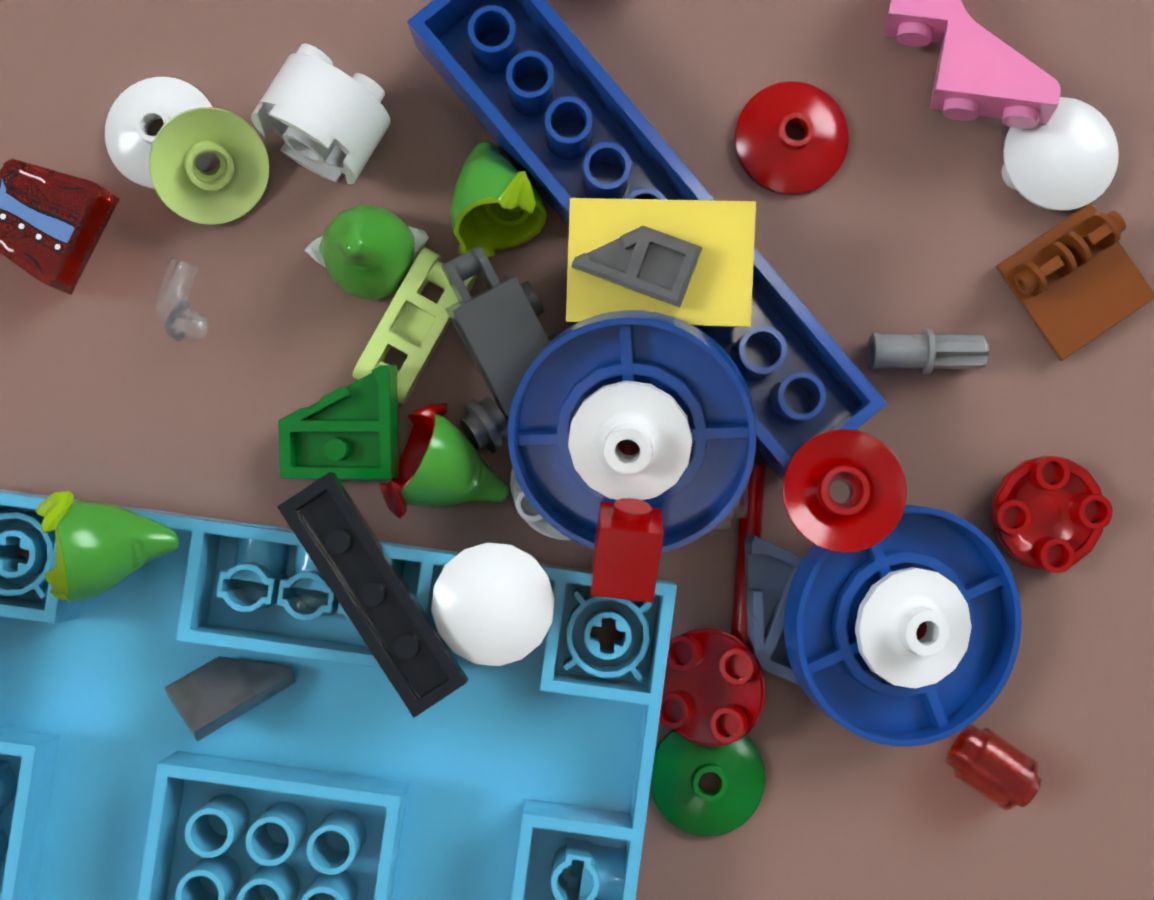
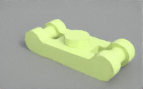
[352,247,476,405]

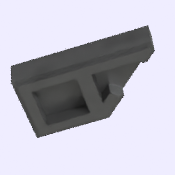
[571,226,702,308]
[164,656,295,742]

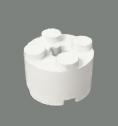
[251,43,391,184]

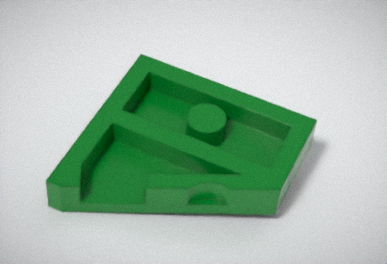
[278,365,399,480]

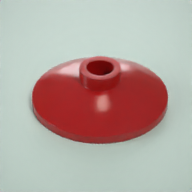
[735,81,849,195]
[782,429,907,553]

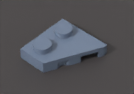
[744,534,803,685]

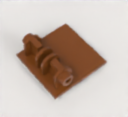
[995,202,1154,361]

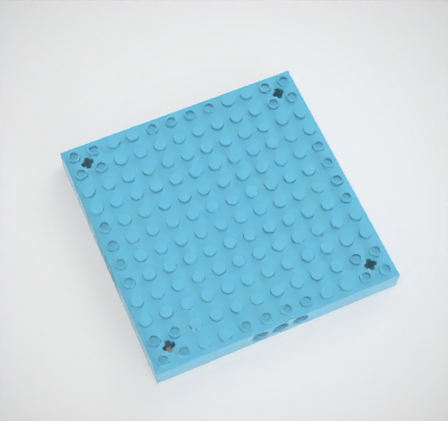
[0,489,677,900]

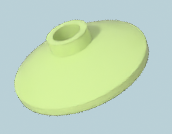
[149,107,269,225]

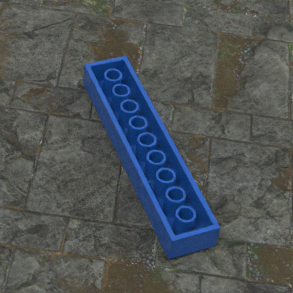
[407,0,888,482]

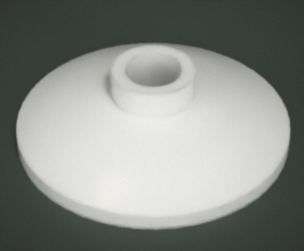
[105,77,216,190]

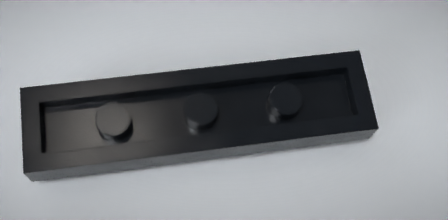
[277,472,469,718]

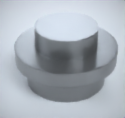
[460,397,508,454]

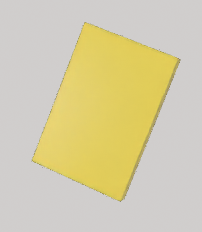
[566,198,756,328]

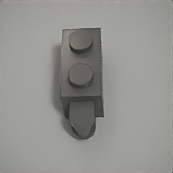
[441,245,556,416]

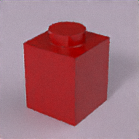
[591,498,664,603]

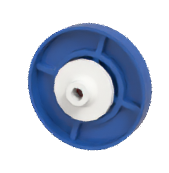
[508,310,756,553]
[784,504,1022,747]

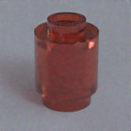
[946,725,1041,811]

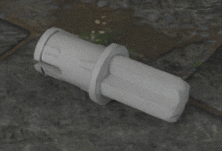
[868,329,989,375]

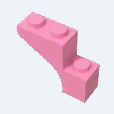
[884,0,1061,129]

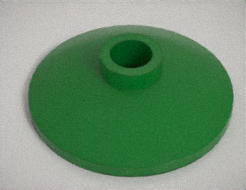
[650,730,765,837]

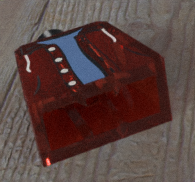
[0,159,120,295]

